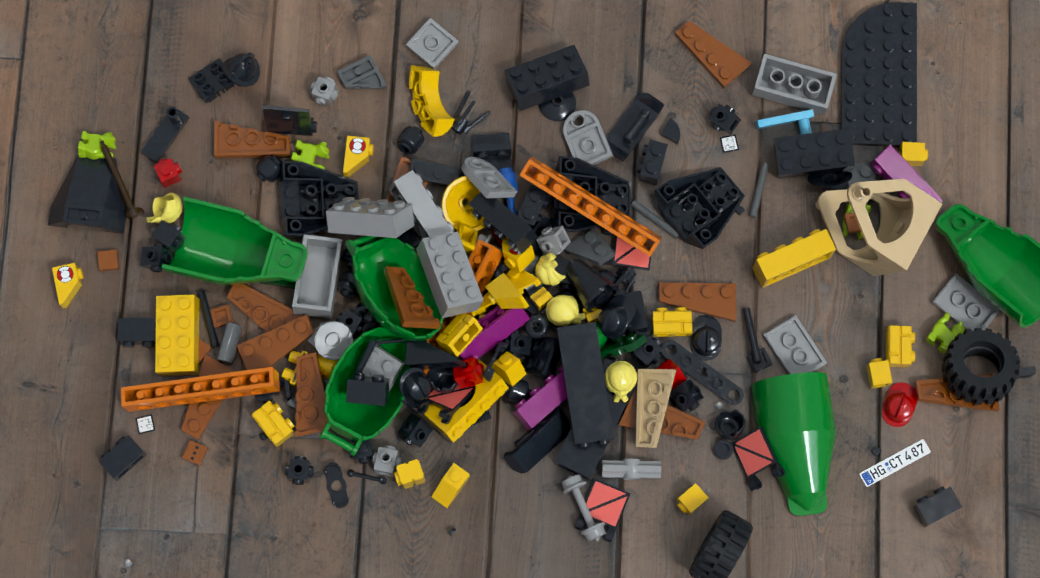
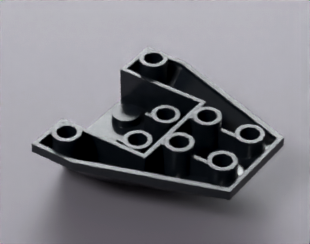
[48,155,127,234]
[551,156,631,232]
[278,161,359,236]
[654,167,745,249]

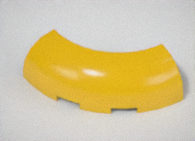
[409,65,455,137]

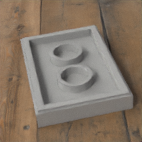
[932,273,1000,331]
[763,315,827,374]

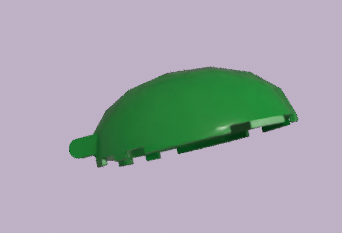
[346,236,443,341]
[319,327,410,456]

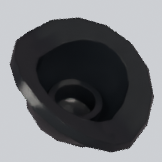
[222,52,260,87]

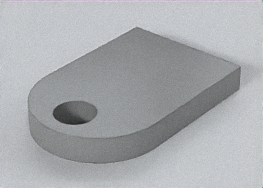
[563,110,614,165]
[462,157,517,198]

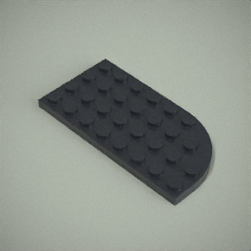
[841,2,917,147]

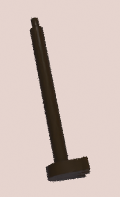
[100,141,145,220]

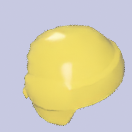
[147,193,183,224]
[535,253,566,286]
[546,295,586,327]
[604,361,637,402]

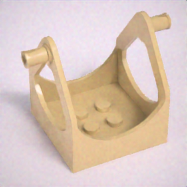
[815,179,942,276]

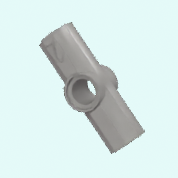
[602,459,661,480]

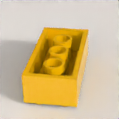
[752,229,836,288]
[155,295,199,376]

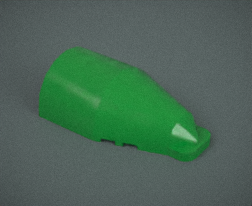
[162,197,308,286]
[936,204,1040,328]
[750,372,836,516]

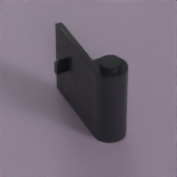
[263,105,318,136]

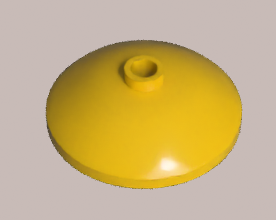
[441,176,485,231]

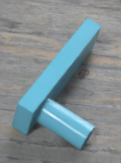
[755,109,814,134]

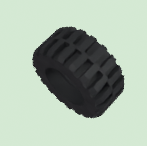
[942,328,1020,405]
[689,510,753,578]

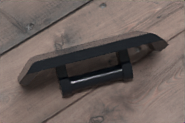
[607,93,664,161]
[503,407,571,474]

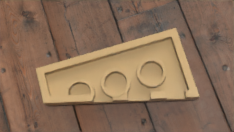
[636,369,676,448]

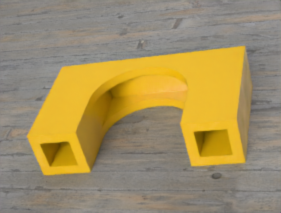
[422,359,508,443]

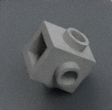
[310,77,339,107]
[537,225,571,255]
[372,445,402,477]

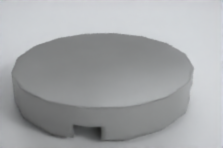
[314,321,353,360]

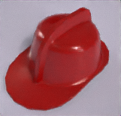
[882,382,917,427]

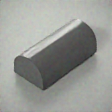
[218,322,242,365]

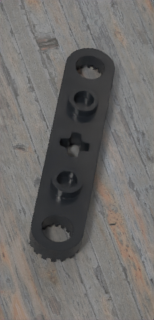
[661,340,744,405]

